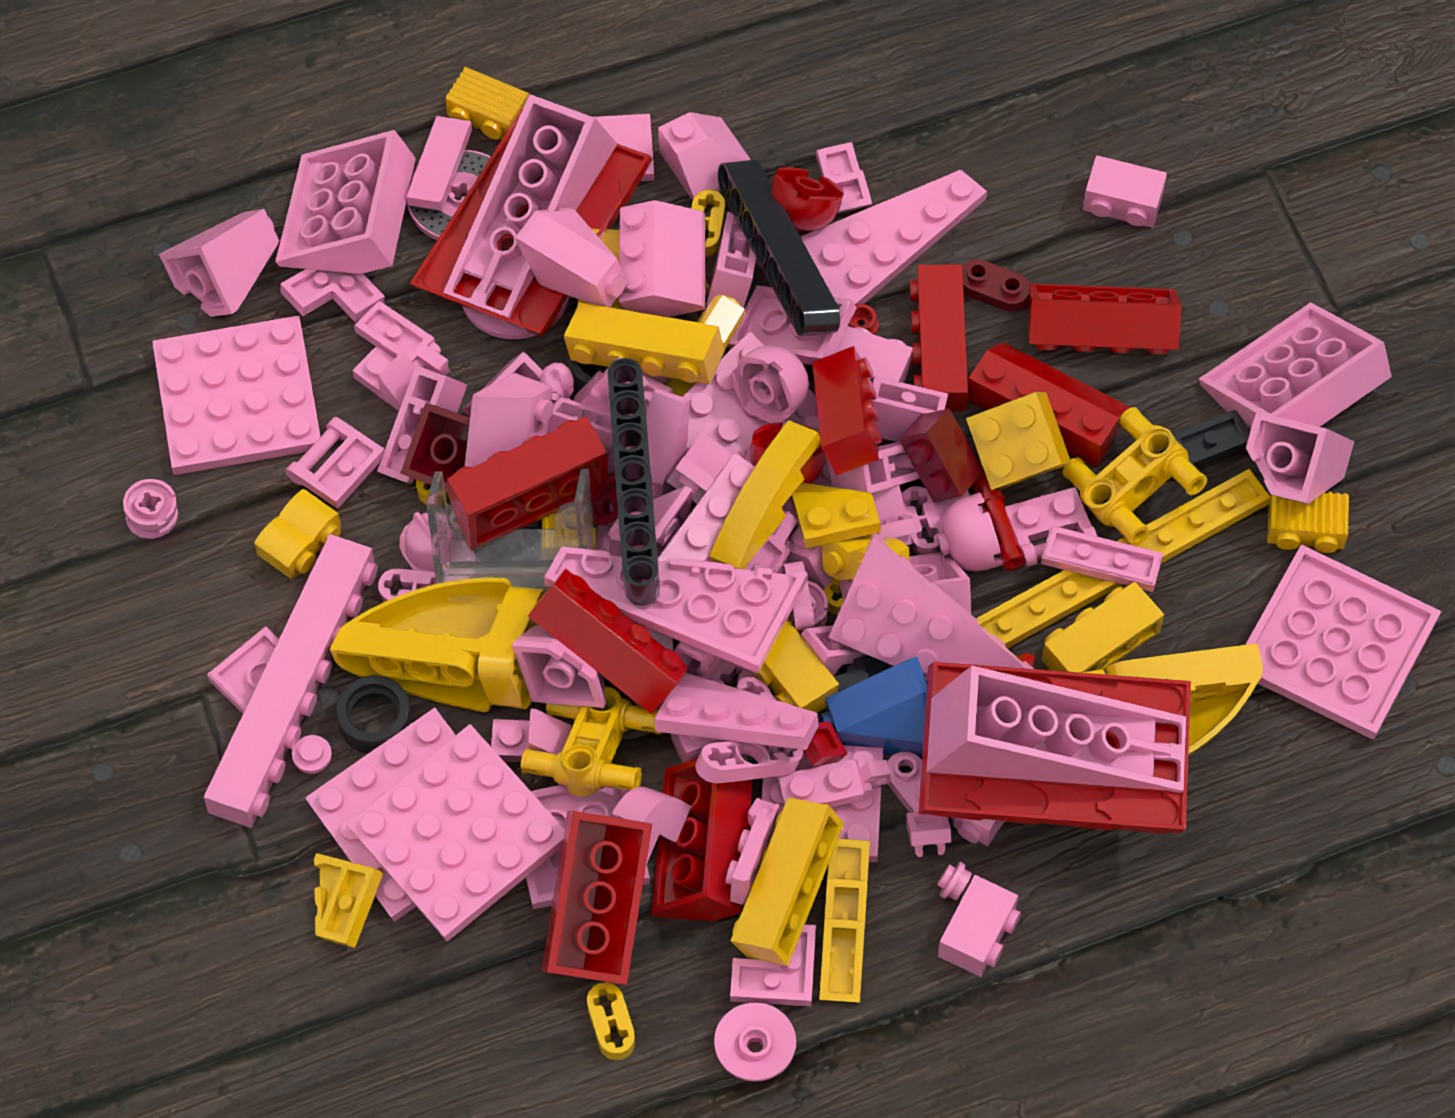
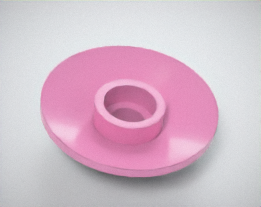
[714,1003,796,1082]

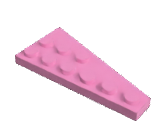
[756,170,987,305]
[828,532,1034,680]
[544,546,808,673]

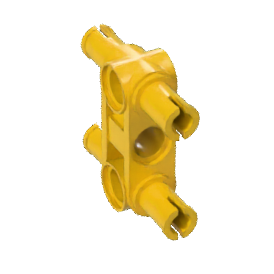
[1062,407,1207,546]
[521,687,662,797]

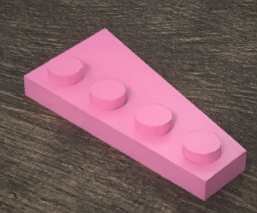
[654,673,819,750]

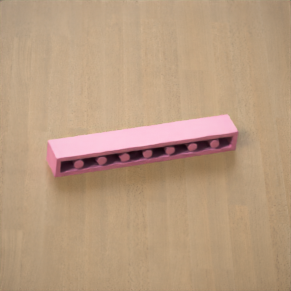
[204,534,378,828]

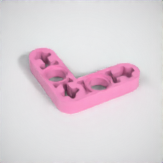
[695,677,803,783]

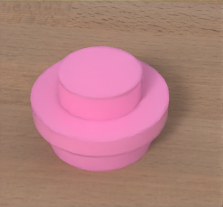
[292,735,332,774]
[937,862,972,901]

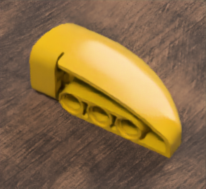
[330,577,547,712]
[1080,643,1263,756]

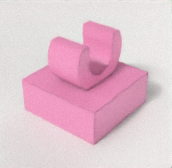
[906,812,951,857]

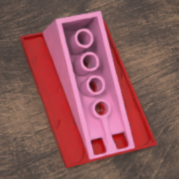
[410,94,653,337]
[918,662,1191,834]

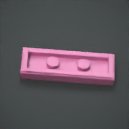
[406,116,472,211]
[1041,525,1163,592]

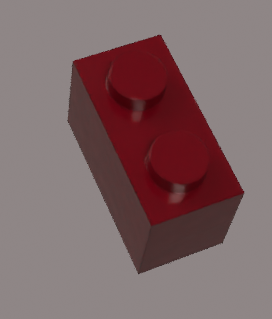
[898,408,984,502]

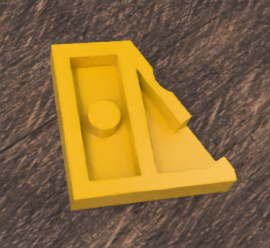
[791,483,881,549]
[314,853,383,948]

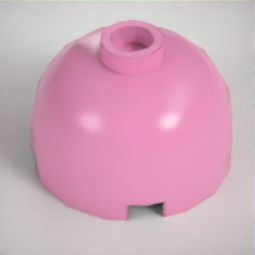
[732,345,809,423]
[936,493,1003,572]

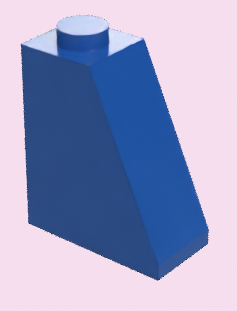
[820,657,928,759]

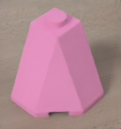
[515,207,628,307]
[159,209,279,317]
[1246,411,1354,504]
[512,624,606,708]

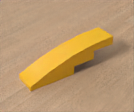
[709,420,821,570]
[819,839,870,1002]

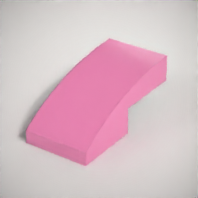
[816,142,872,214]

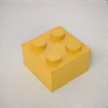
[966,392,1071,490]

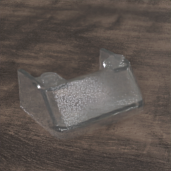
[426,469,593,603]

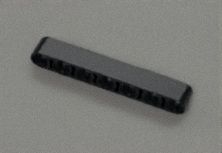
[718,159,840,337]
[608,358,660,606]

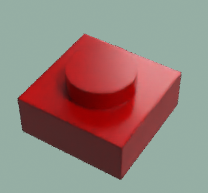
[803,721,848,766]

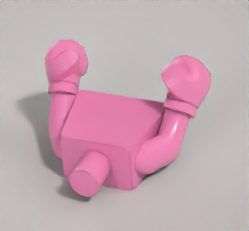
[540,363,652,474]

